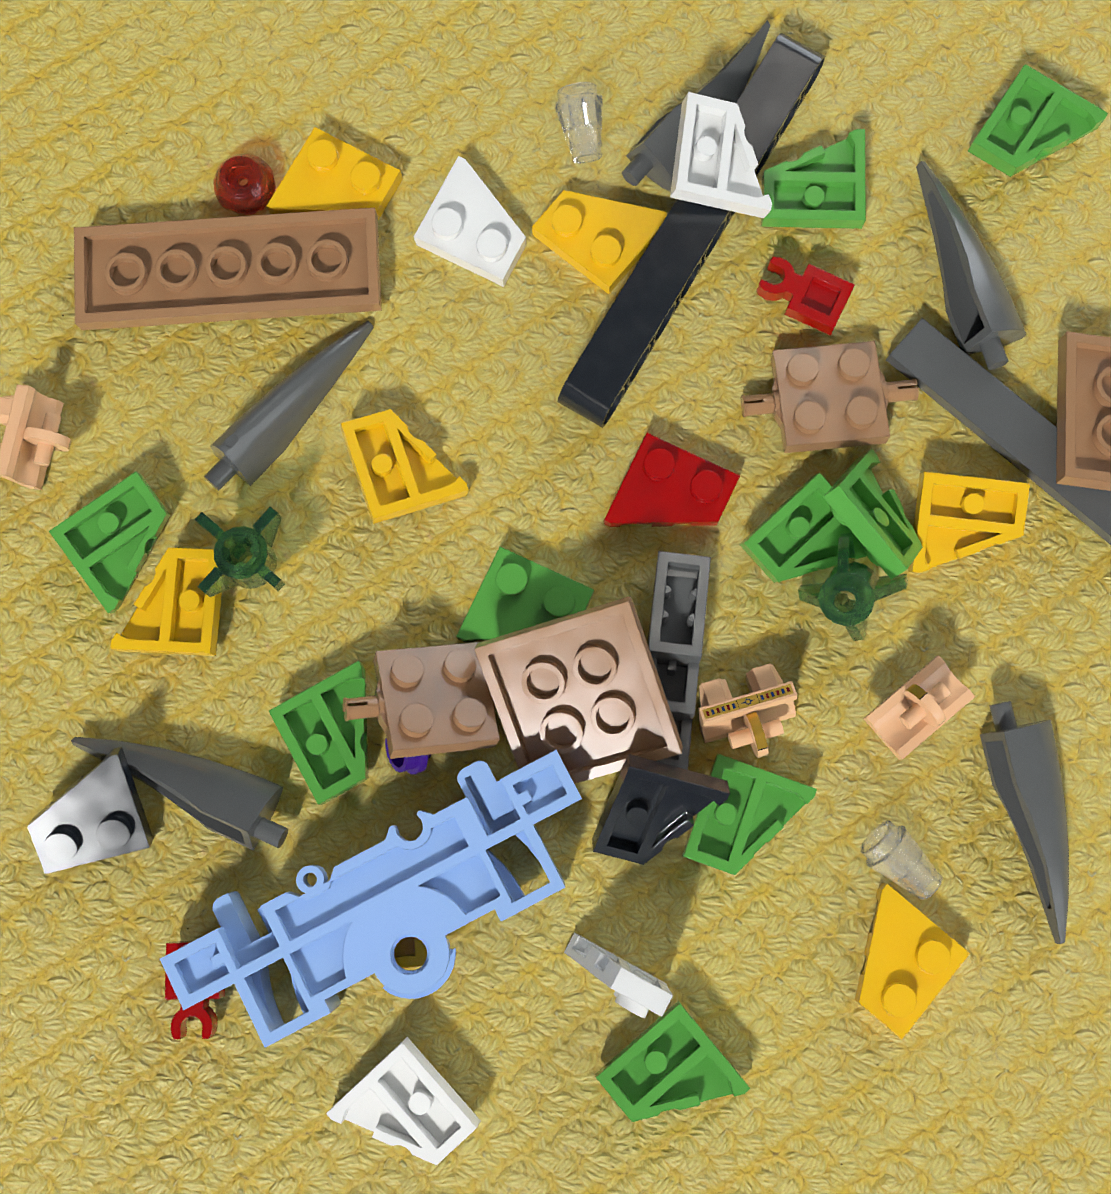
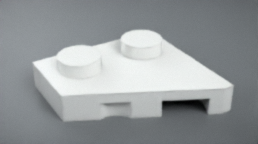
[670,92,772,218]
[414,156,527,287]
[564,932,673,1018]
[326,1037,481,1165]

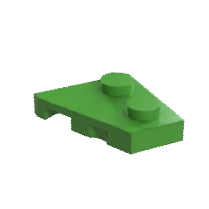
[968,64,1108,177]
[823,448,923,579]
[739,473,867,583]
[456,547,594,642]
[269,661,369,805]
[682,754,817,875]
[595,1001,750,1122]

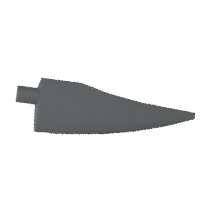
[622,20,770,192]
[916,161,1027,370]
[203,321,374,491]
[980,701,1069,944]
[71,737,288,851]

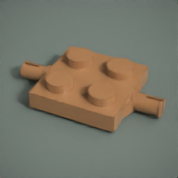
[741,341,919,453]
[343,642,500,759]

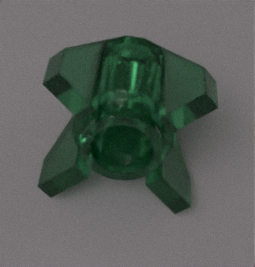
[195,506,285,597]
[798,533,908,641]

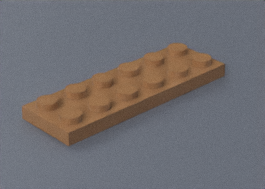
[74,207,382,330]

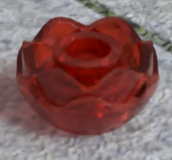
[213,153,276,215]

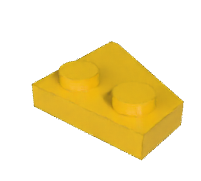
[341,409,469,524]
[908,472,1030,573]

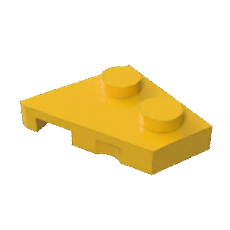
[267,127,403,220]
[532,190,668,294]
[110,547,225,656]
[855,883,970,1039]

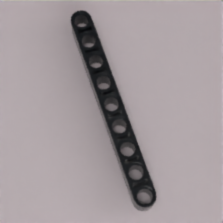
[557,33,826,428]

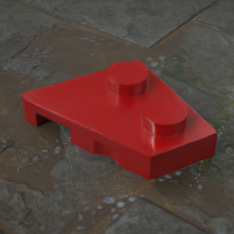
[604,433,740,527]

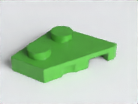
[761,129,866,229]
[49,472,170,613]

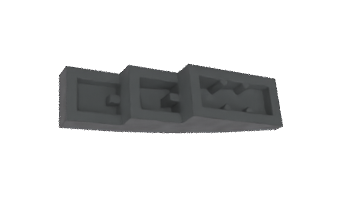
[647,551,711,770]

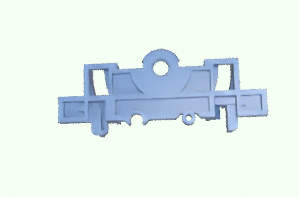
[160,750,582,1048]

